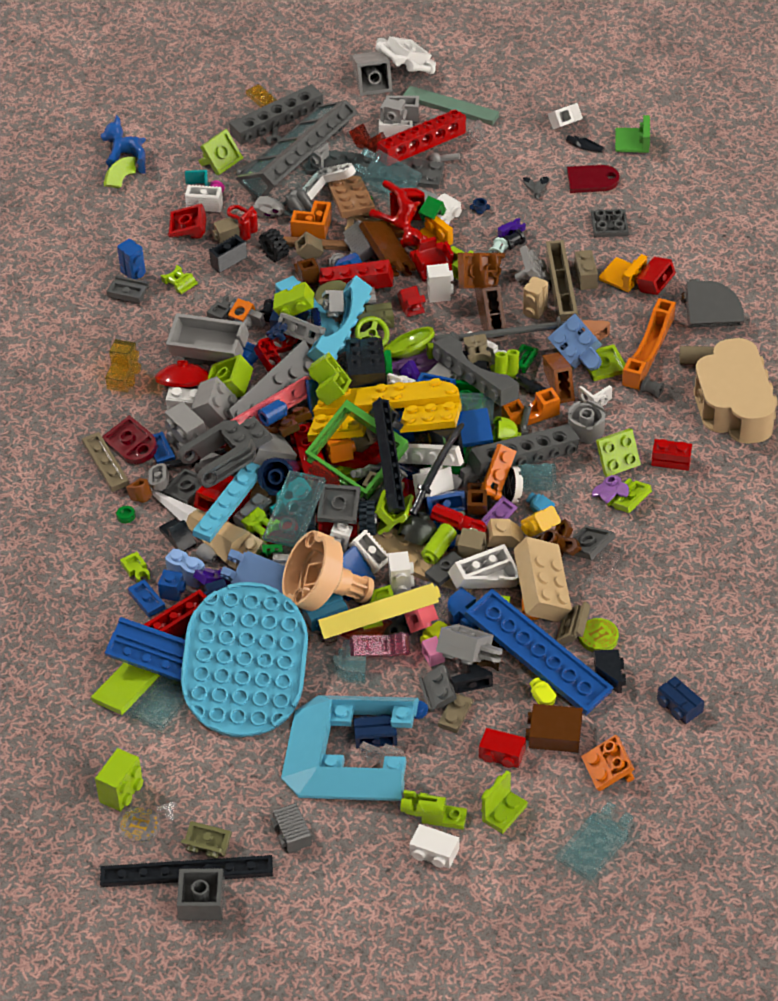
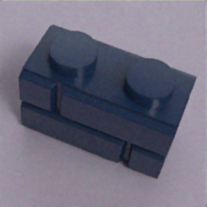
[657,676,704,724]
[354,714,397,748]

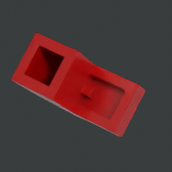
[397,286,426,317]

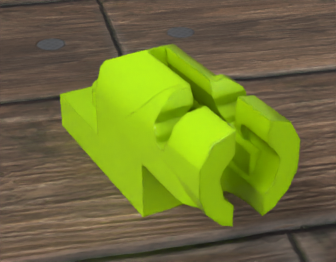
[400,790,467,830]

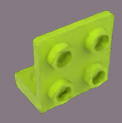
[481,770,528,834]

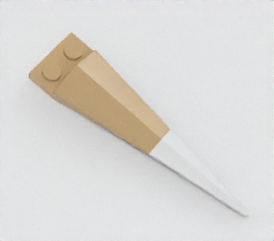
[151,489,267,570]

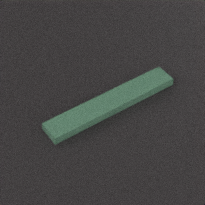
[403,86,500,125]

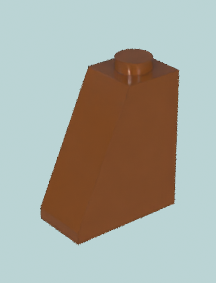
[542,352,575,404]

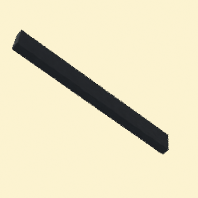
[100,855,273,887]

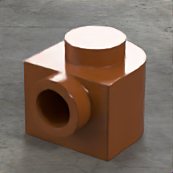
[126,478,153,503]

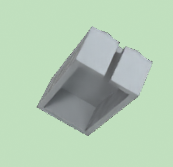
[166,313,249,362]

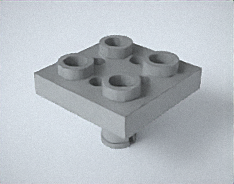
[515,245,551,290]

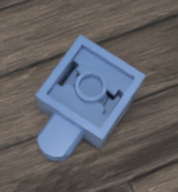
[548,314,602,371]

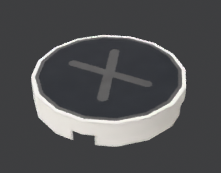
[504,466,523,504]

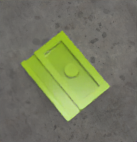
[607,478,652,513]

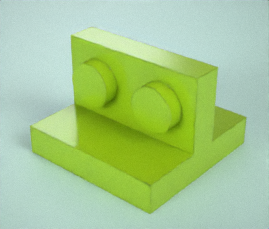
[198,129,243,175]

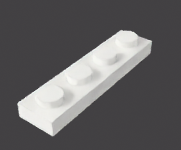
[396,444,464,466]

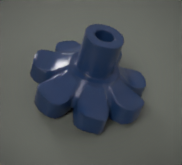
[266,322,288,342]

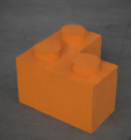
[290,200,332,239]

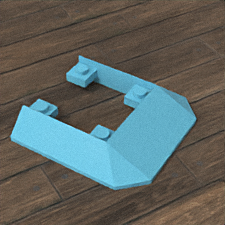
[281,695,419,801]

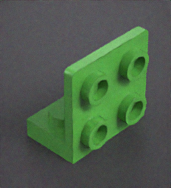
[615,115,650,153]

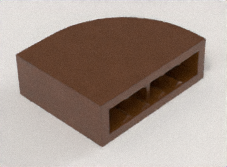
[475,285,508,342]

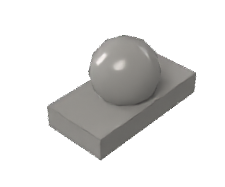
[229,302,266,329]

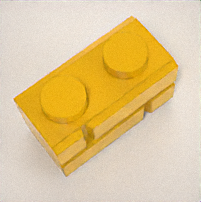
[521,505,561,537]

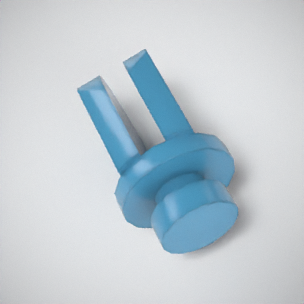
[526,492,555,513]

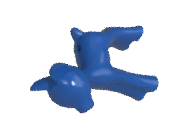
[101,115,146,174]

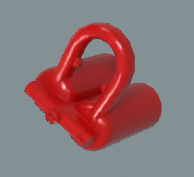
[227,205,258,241]

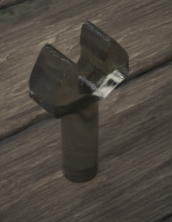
[308,633,338,646]

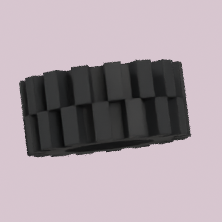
[258,228,289,262]

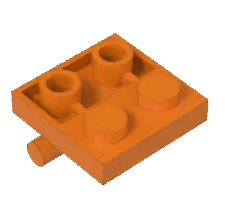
[581,735,635,791]

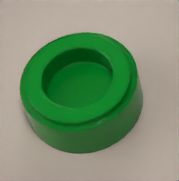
[116,506,136,524]

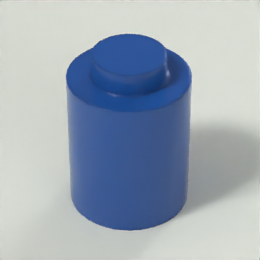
[258,400,288,427]

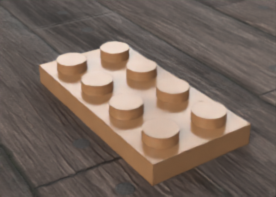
[327,176,375,218]

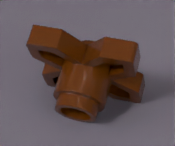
[536,519,582,558]

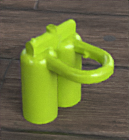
[490,349,520,379]

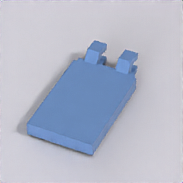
[220,549,285,594]

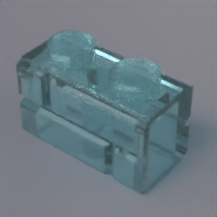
[517,463,556,492]

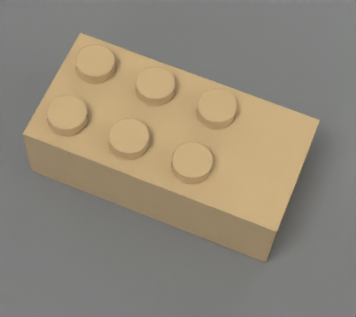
[513,536,572,622]

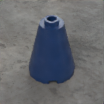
[257,457,300,496]

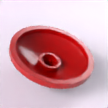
[155,360,209,387]

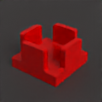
[410,236,454,282]

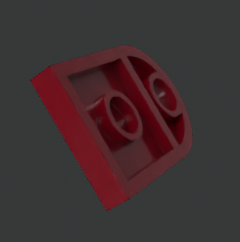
[567,165,620,193]
[102,415,158,464]

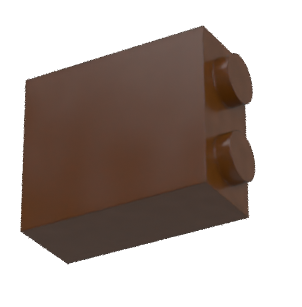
[525,704,583,753]

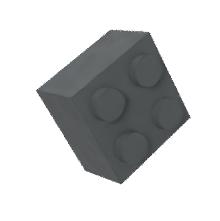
[177,869,225,920]

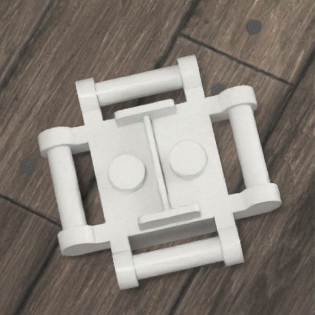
[375,36,436,74]

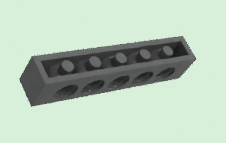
[229,84,323,145]
[468,424,580,477]

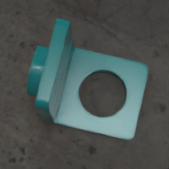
[185,170,209,186]

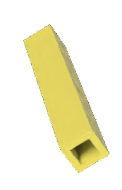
[317,583,441,639]

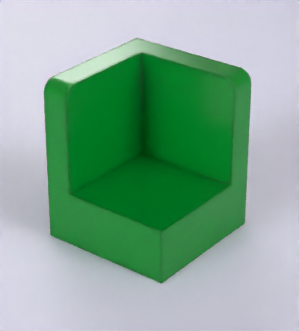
[418,196,446,221]

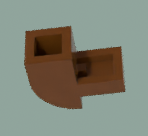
[294,258,319,286]
[468,483,487,516]

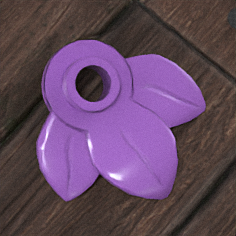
[592,475,629,504]

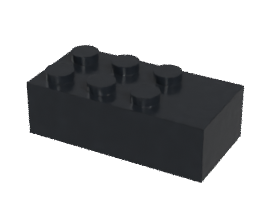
[346,337,386,389]

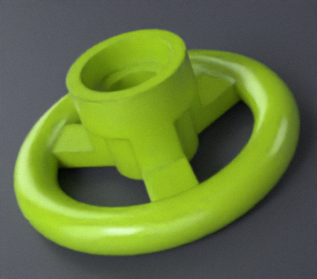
[355,316,390,347]

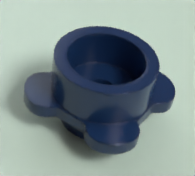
[470,198,490,214]

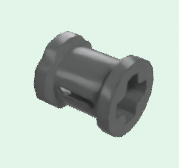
[640,376,665,398]

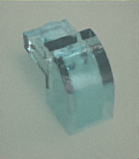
[334,640,367,684]

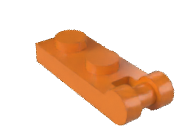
[480,444,517,501]

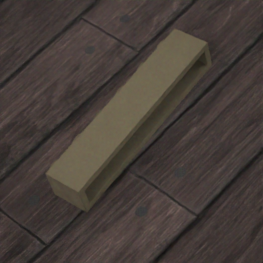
[546,240,578,321]

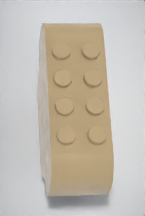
[694,338,778,444]

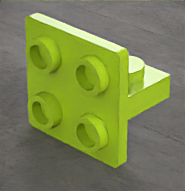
[375,489,414,535]

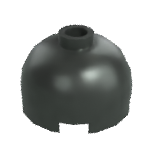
[397,512,437,546]

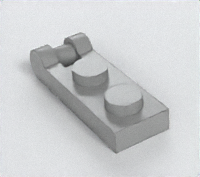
[278,313,326,345]

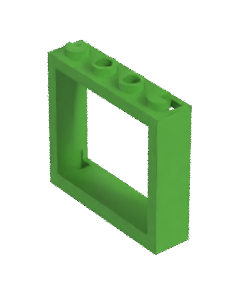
[305,399,409,500]

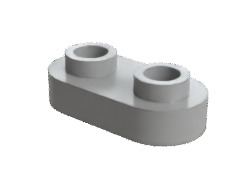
[148,463,169,491]

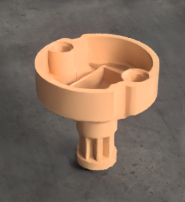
[282,531,374,611]

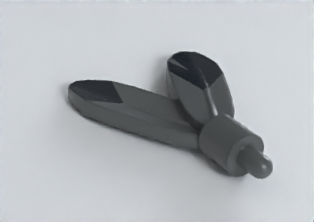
[523,177,549,199]

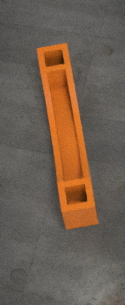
[622,298,676,390]

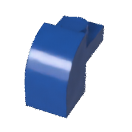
[448,587,479,630]

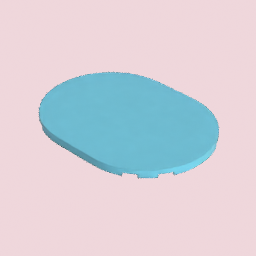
[181,582,308,737]

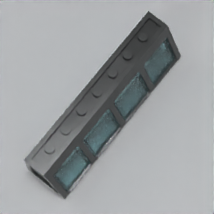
[236,100,358,200]

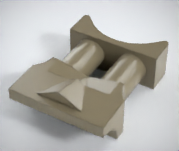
[463,334,492,363]

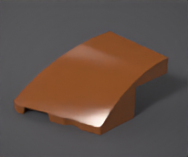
[457,253,505,289]

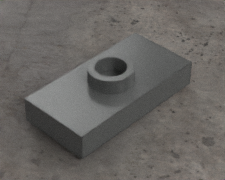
[425,551,463,587]

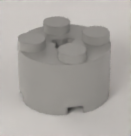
[568,400,606,444]

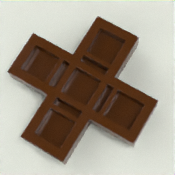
[262,406,313,437]

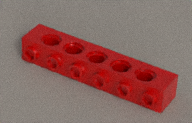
[377,109,466,167]

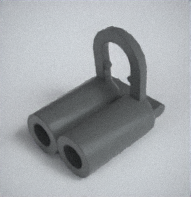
[282,186,313,212]

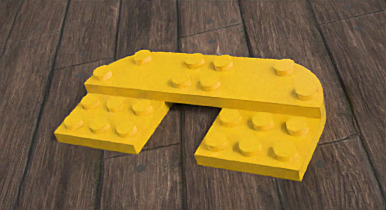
[307,378,462,442]

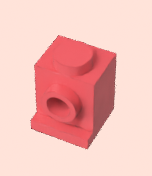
[404,604,439,633]

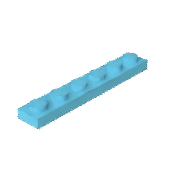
[192,462,261,543]

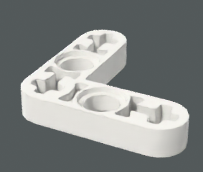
[302,163,356,200]

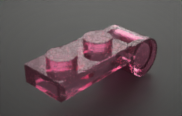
[349,633,411,657]

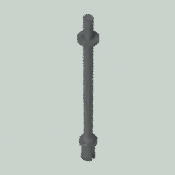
[434,317,567,342]

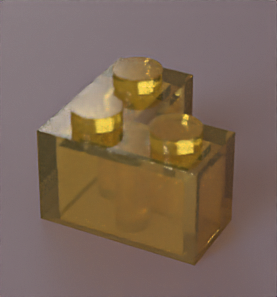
[105,339,141,393]

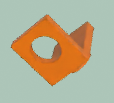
[228,298,256,322]

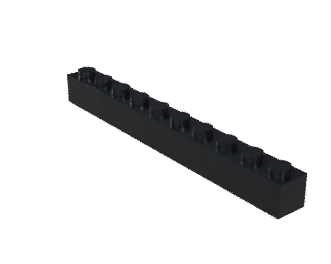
[372,398,406,514]

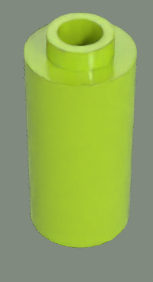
[421,523,457,564]

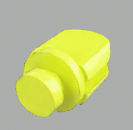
[420,621,447,644]
[529,677,556,705]

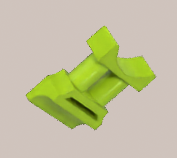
[161,265,198,295]
[241,507,283,543]

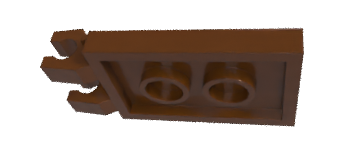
[359,221,417,277]

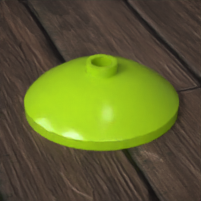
[383,327,435,359]

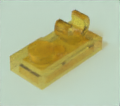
[246,84,276,107]

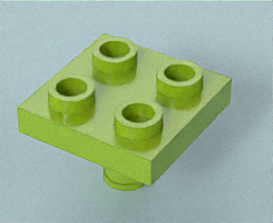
[596,428,641,477]

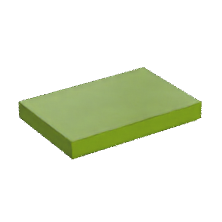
[91,663,161,715]

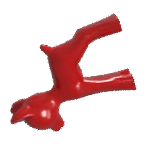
[369,180,428,248]

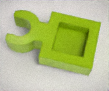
[120,552,150,583]

